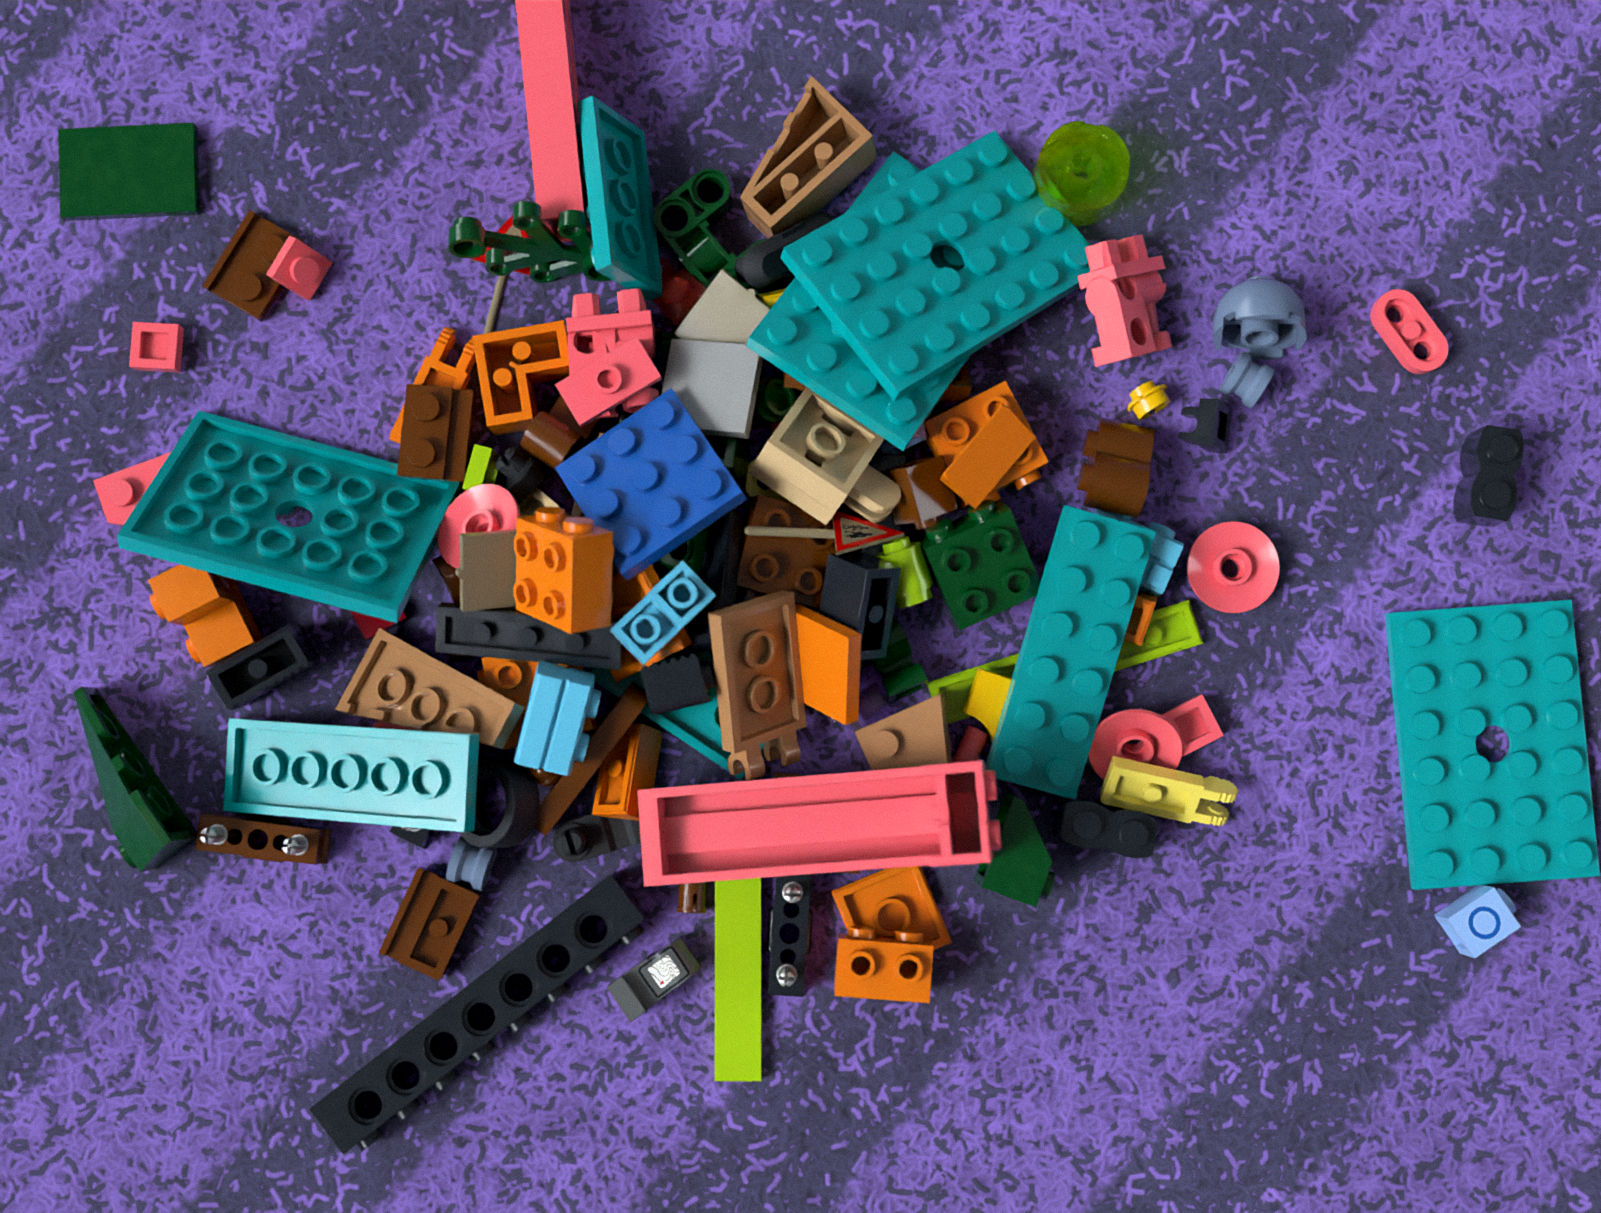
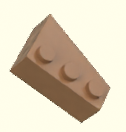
[740,76,877,239]
[855,691,952,770]

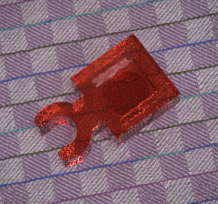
[651,258,707,328]

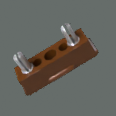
[195,813,332,865]

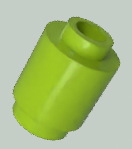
[875,536,933,608]

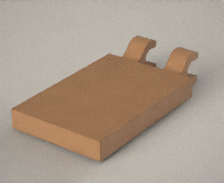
[708,590,807,781]

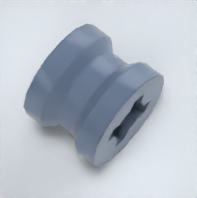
[1218,351,1275,408]
[446,836,498,891]

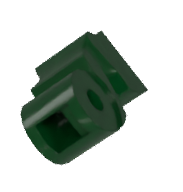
[871,614,928,704]

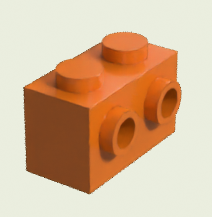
[834,926,934,1003]

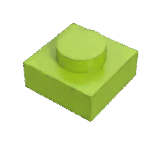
[462,444,503,491]

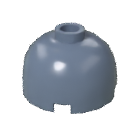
[1213,276,1307,360]

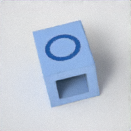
[1434,885,1521,958]

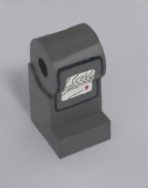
[607,936,701,1023]

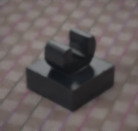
[1178,398,1232,453]

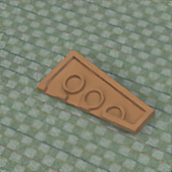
[335,628,525,749]

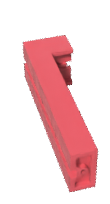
[515,0,592,242]
[637,761,1002,887]

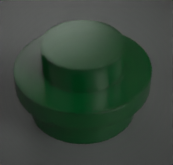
[754,377,795,424]

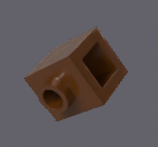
[880,455,958,530]

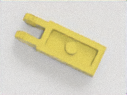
[1100,756,1239,826]

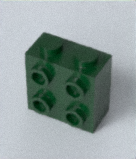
[916,499,1040,631]

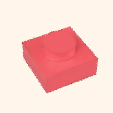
[266,236,333,301]
[129,322,184,373]
[1160,694,1224,757]

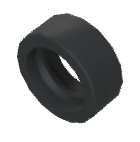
[459,758,540,848]

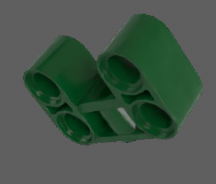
[654,169,784,298]

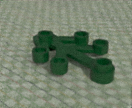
[448,201,611,283]

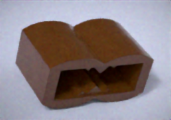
[1077,417,1154,518]

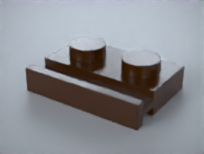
[202,210,308,322]
[397,384,476,483]
[379,866,482,981]

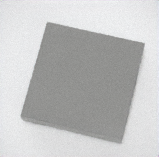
[661,339,763,439]

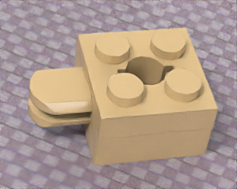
[748,387,901,525]

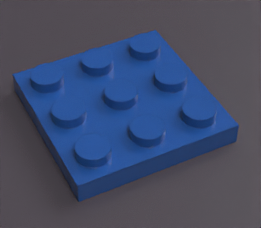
[555,388,747,581]

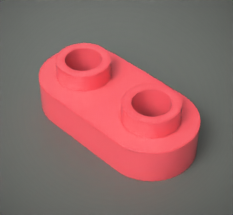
[1370,289,1448,374]

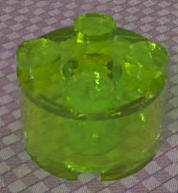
[1032,121,1130,226]

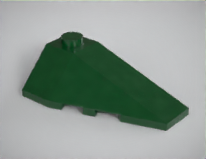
[73,687,197,872]

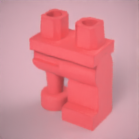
[1077,234,1173,367]
[566,288,659,419]

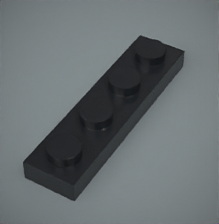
[436,602,625,670]

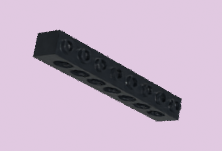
[309,871,648,1154]

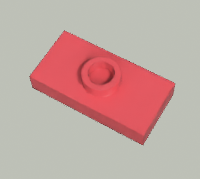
[555,336,662,427]

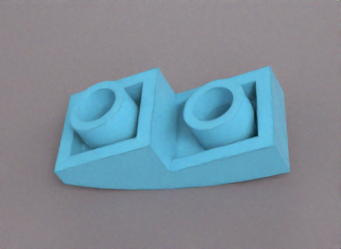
[610,560,716,666]

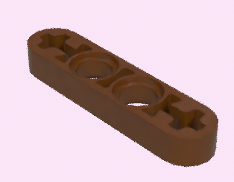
[534,681,648,836]

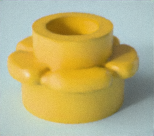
[1127,380,1171,421]

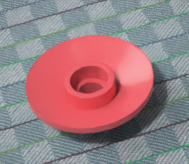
[438,484,520,569]
[1187,521,1280,613]
[1088,709,1182,780]

